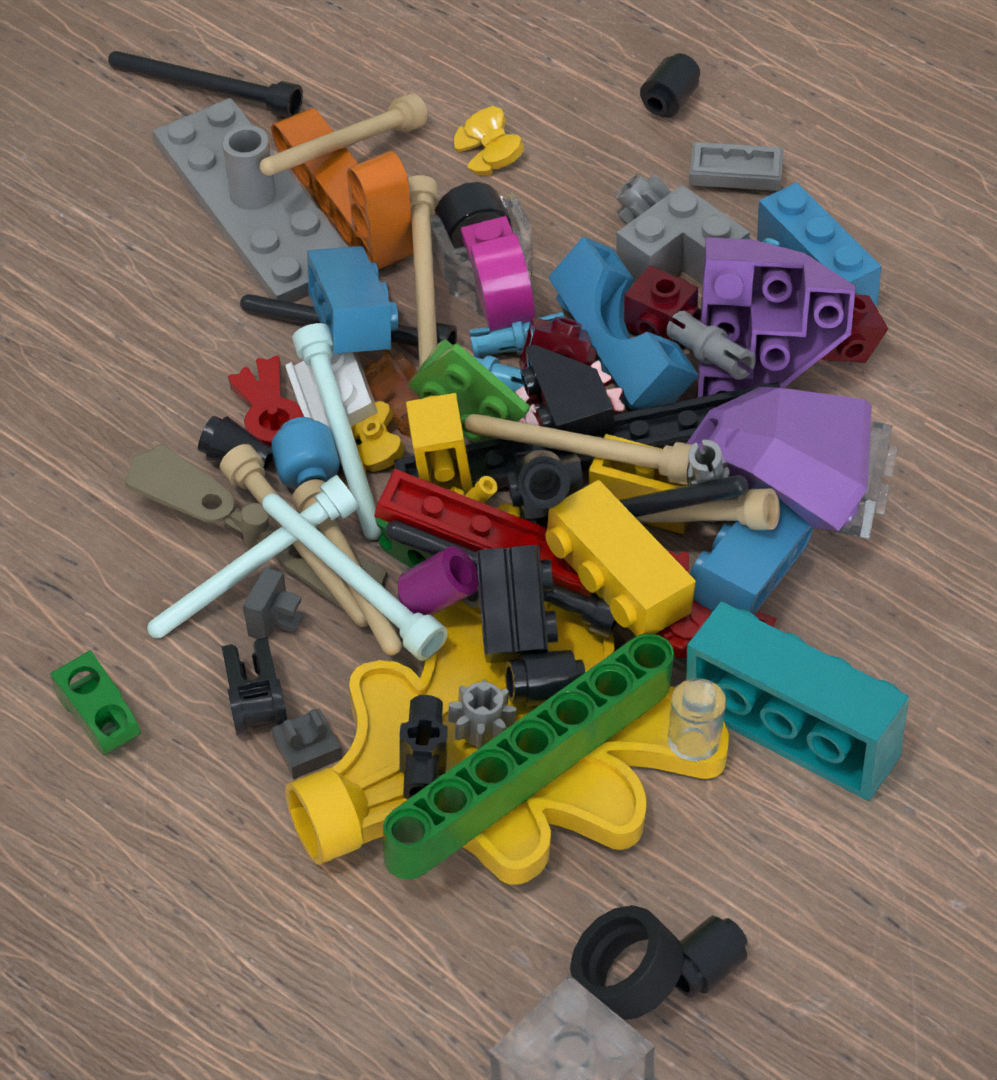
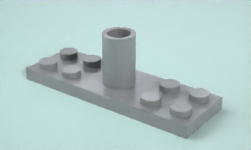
[152,97,348,303]

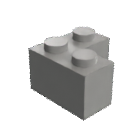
[616,185,750,285]

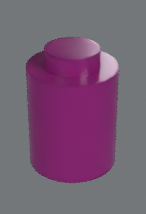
[398,546,479,616]

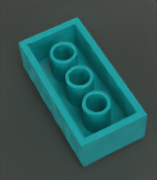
[686,601,909,802]

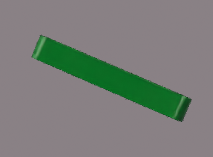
[383,634,674,880]

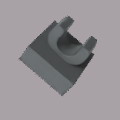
[243,567,304,639]
[271,708,342,779]

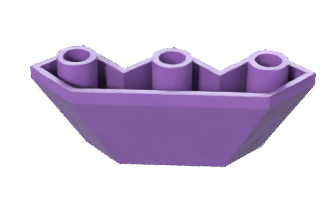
[697,237,855,398]
[686,387,872,531]

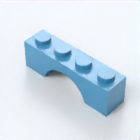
[548,237,699,411]

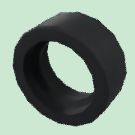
[570,905,684,1021]

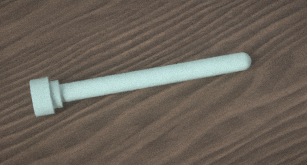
[292,323,382,540]
[147,475,360,638]
[262,493,448,661]

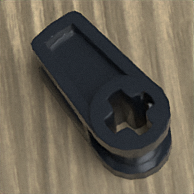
[221,637,287,735]

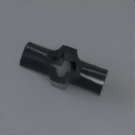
[399,695,448,800]

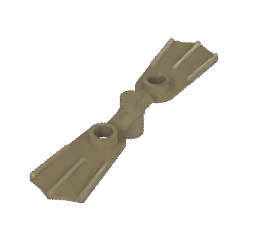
[125,444,387,612]

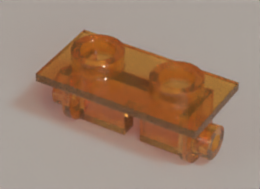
[364,349,421,438]

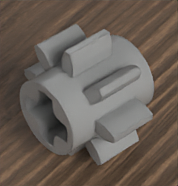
[615,174,671,224]
[448,680,516,749]

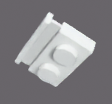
[285,351,379,430]

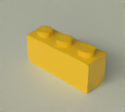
[546,480,696,637]

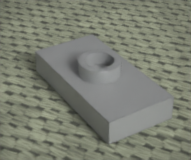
[689,142,784,191]

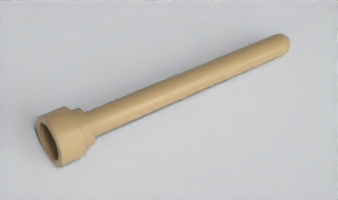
[260,93,428,176]
[408,175,439,367]
[465,414,694,485]
[220,444,369,627]
[292,479,402,655]
[635,488,780,530]

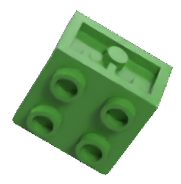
[408,339,530,443]

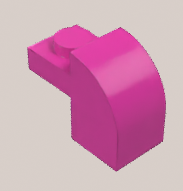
[461,216,536,331]

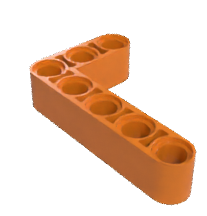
[271,108,413,270]

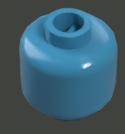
[271,417,340,490]

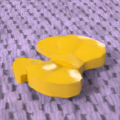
[454,106,524,175]
[340,401,406,474]

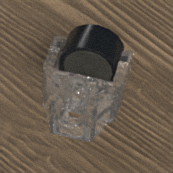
[430,182,533,317]

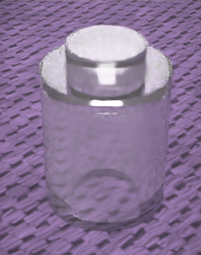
[667,679,726,761]

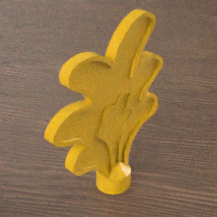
[285,600,729,885]

